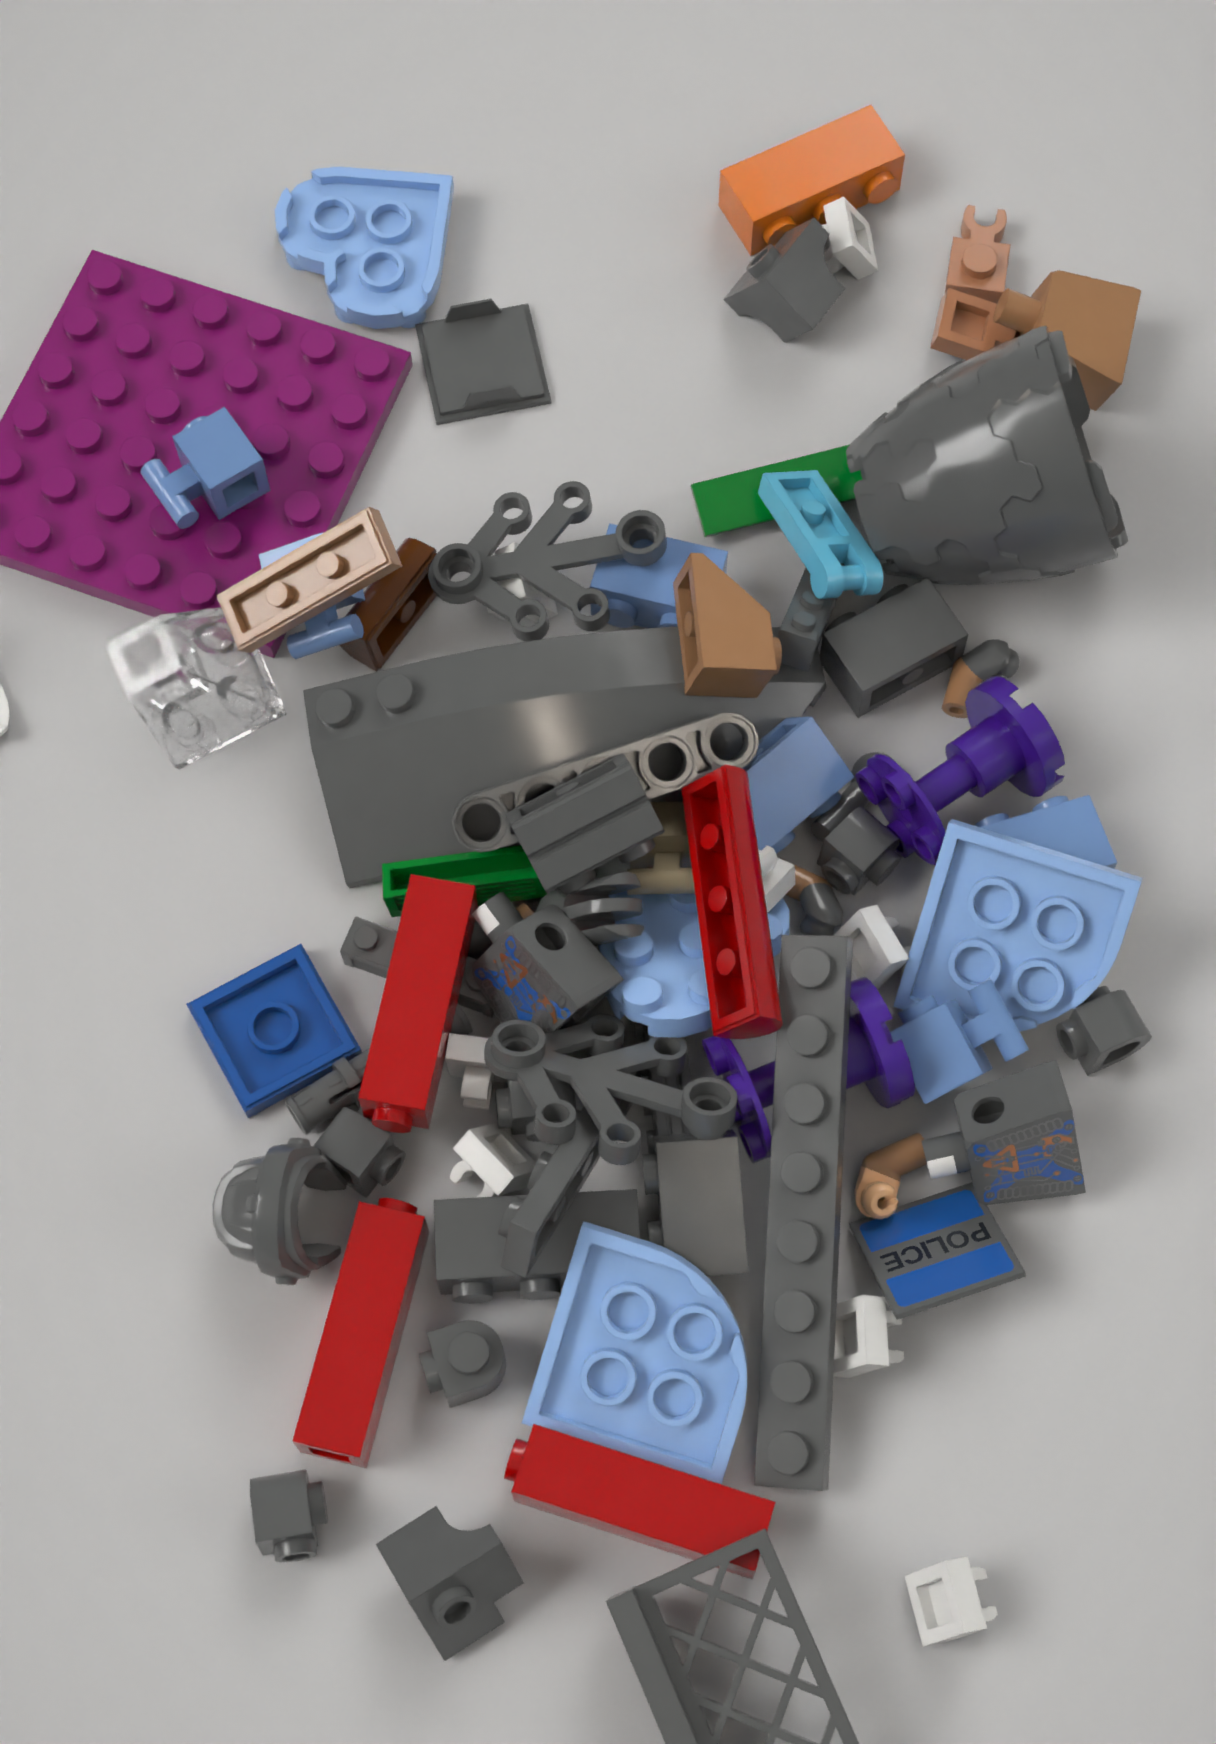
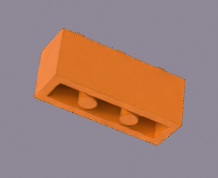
[718,105,905,256]

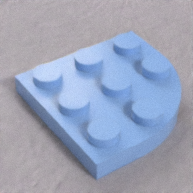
[893,819,1143,1031]
[522,1221,747,1484]

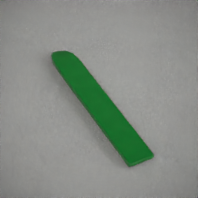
[690,444,862,538]

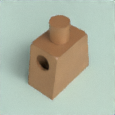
[993,270,1141,411]

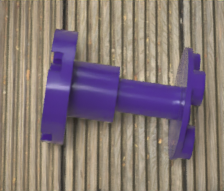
[855,676,1065,865]
[702,977,915,1164]

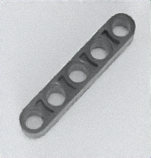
[452,713,759,852]

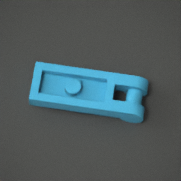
[758,470,883,599]

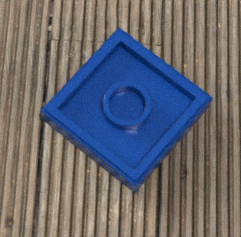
[186,943,362,1118]

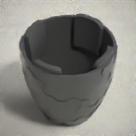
[846,326,1128,585]

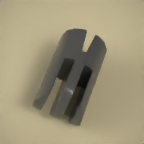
[536,871,644,946]

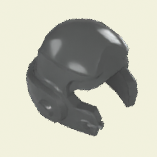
[212,1138,348,1285]

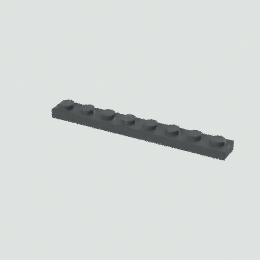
[754,935,853,1491]

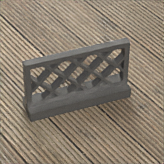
[606,1528,859,1744]

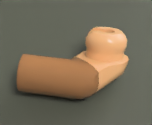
[854,1132,927,1219]

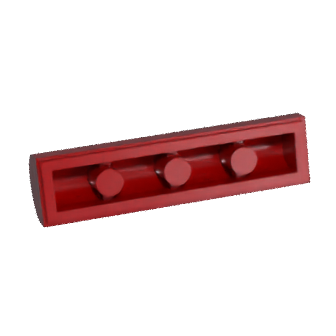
[682,764,783,1039]

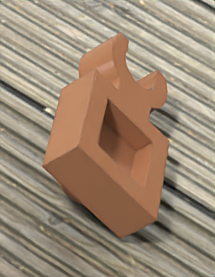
[944,205,1011,304]
[930,288,1021,360]

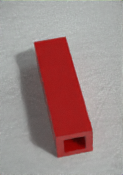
[358,874,478,1133]
[292,1198,430,1469]
[504,1424,776,1579]

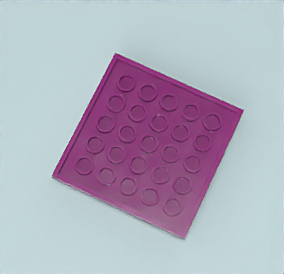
[0,250,413,658]

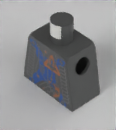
[472,892,624,1033]
[921,1060,1086,1205]

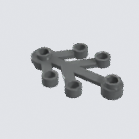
[428,481,667,642]
[484,1014,737,1165]

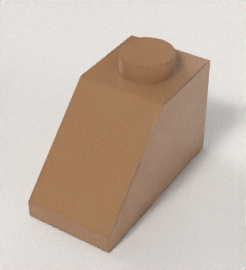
[673,553,782,698]

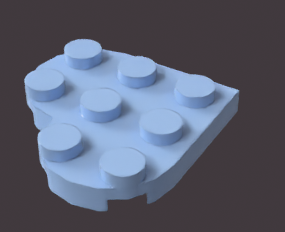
[275,167,454,329]
[598,891,790,1038]

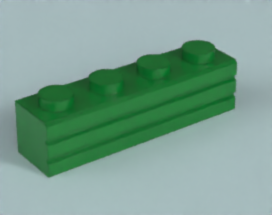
[382,845,548,917]

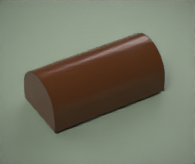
[340,538,437,672]

